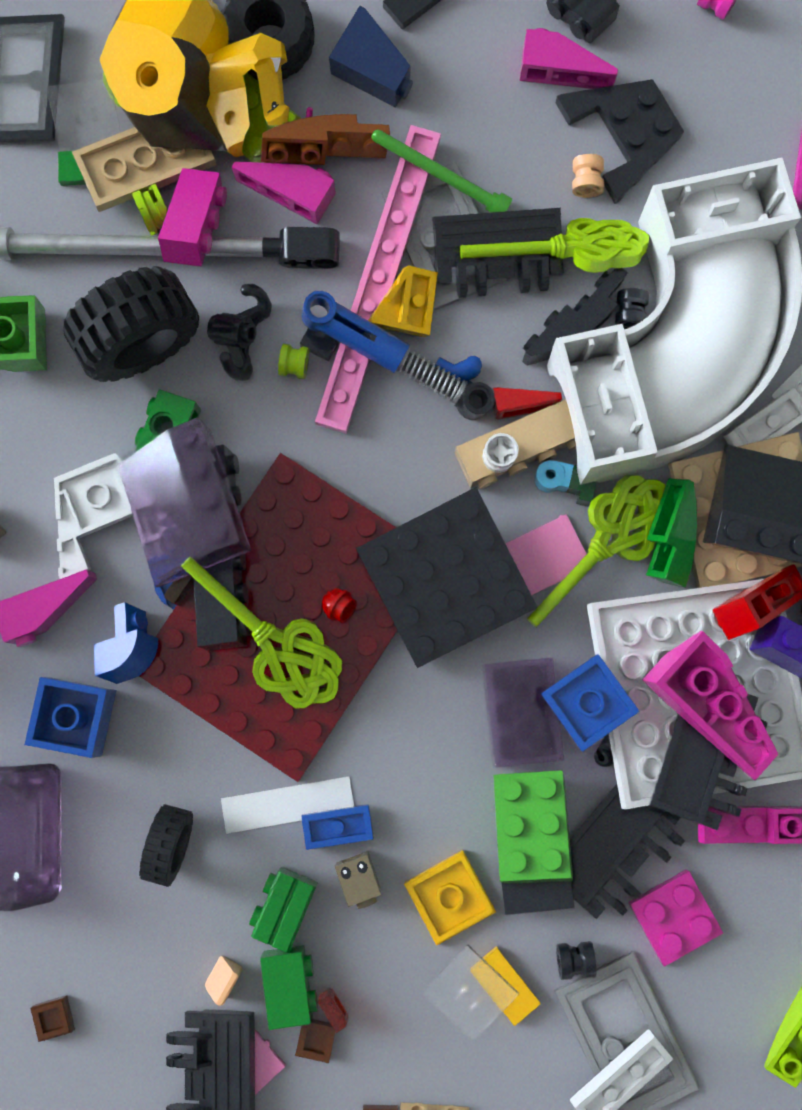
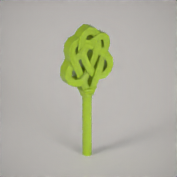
[460,218,649,273]
[527,475,666,628]
[181,556,342,708]

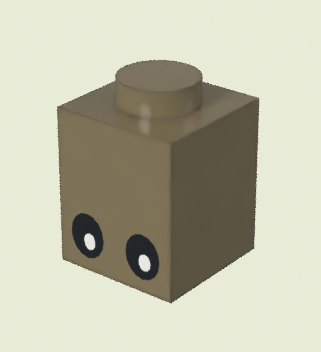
[335,851,381,909]

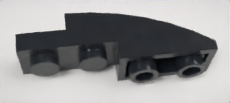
[522,268,628,366]

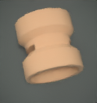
[572,154,604,198]

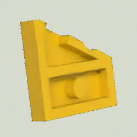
[368,265,438,338]

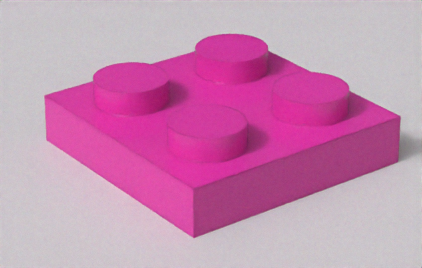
[628,870,723,967]

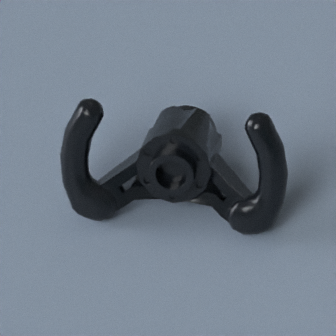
[207,284,272,381]

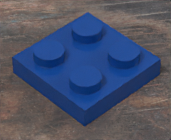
[541,654,640,752]

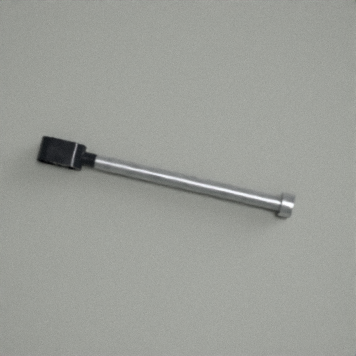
[0,227,340,269]

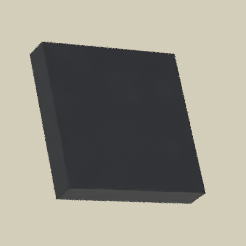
[497,844,575,915]

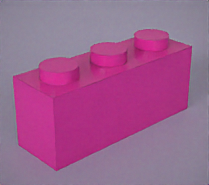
[158,168,227,267]

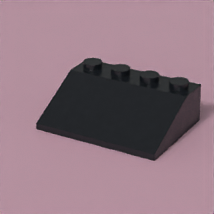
[703,445,802,565]

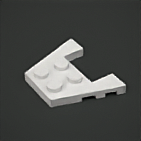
[54,453,183,579]

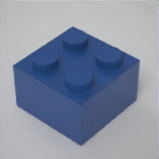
[24,677,117,758]

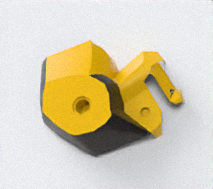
[99,0,289,157]

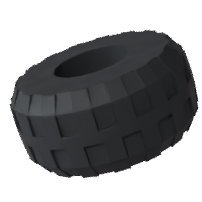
[221,0,315,80]

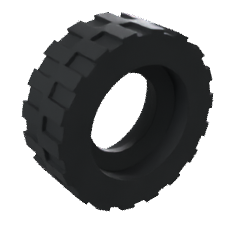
[139,804,193,887]

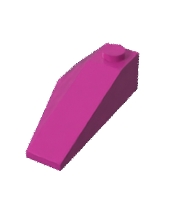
[642,631,778,780]

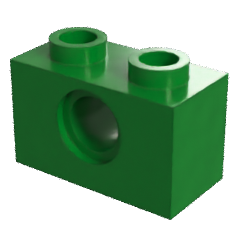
[135,389,201,469]

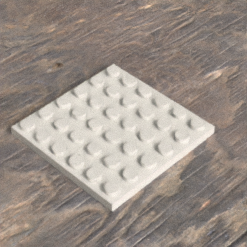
[587,579,802,809]

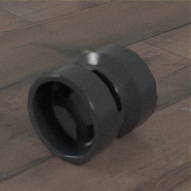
[615,288,649,329]
[556,941,597,980]

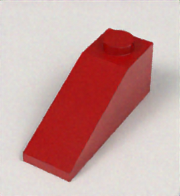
[712,564,802,640]

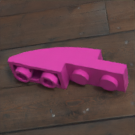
[698,806,802,844]

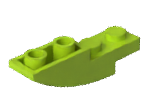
[764,986,802,1088]

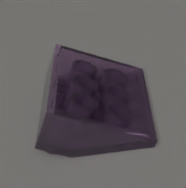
[118,417,251,588]

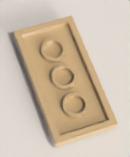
[72,127,216,212]

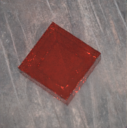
[318,988,349,1033]

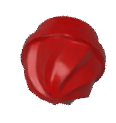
[322,588,357,623]

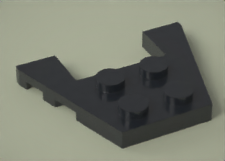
[555,79,684,204]

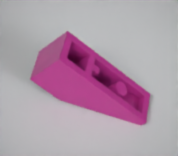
[519,28,618,89]
[232,161,336,224]
[0,569,97,647]

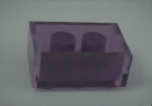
[482,657,564,768]

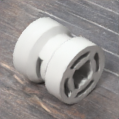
[482,433,519,473]

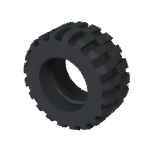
[63,266,199,382]

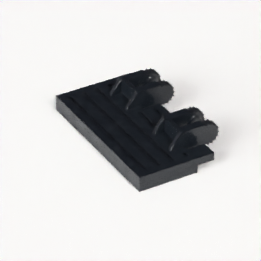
[432,207,564,298]
[649,694,768,830]
[570,784,685,919]
[166,1010,255,1110]

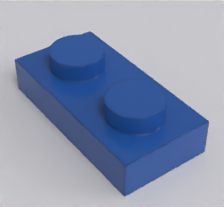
[301,804,374,850]

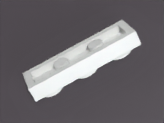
[570,1029,673,1110]

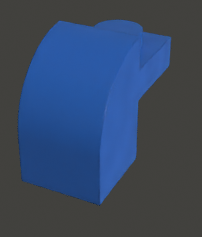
[94,602,158,684]

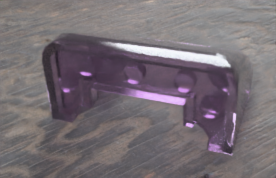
[0,763,62,911]

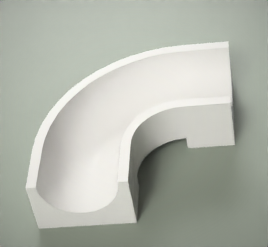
[547,157,802,485]

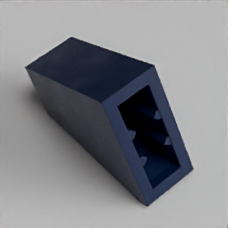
[329,6,413,108]

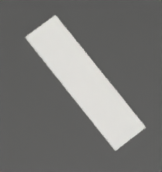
[221,776,354,834]

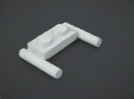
[723,381,802,447]

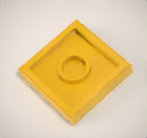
[404,850,496,946]

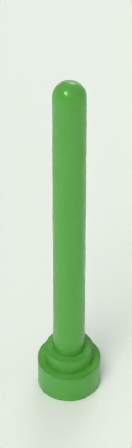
[371,130,513,213]

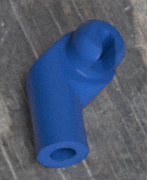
[435,356,482,382]

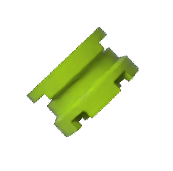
[132,183,168,236]

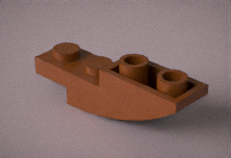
[261,114,390,165]

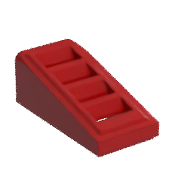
[492,387,562,420]

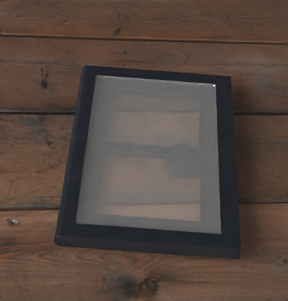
[0,14,65,142]

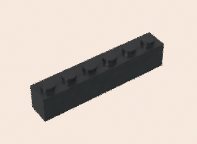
[186,444,251,651]

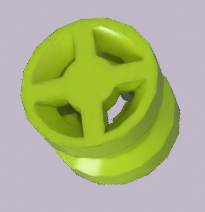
[278,343,310,379]

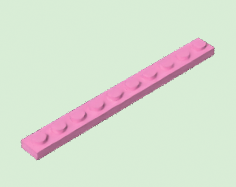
[315,125,441,434]

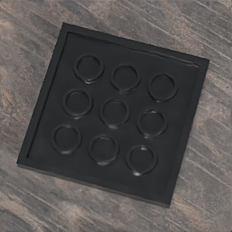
[356,487,538,668]

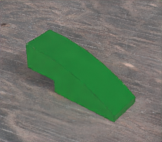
[646,478,697,588]

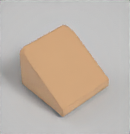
[205,956,243,1006]

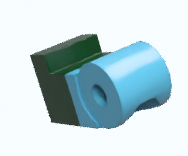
[534,460,597,507]

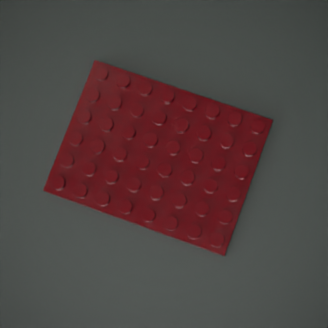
[139,453,398,782]

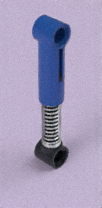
[301,291,495,420]

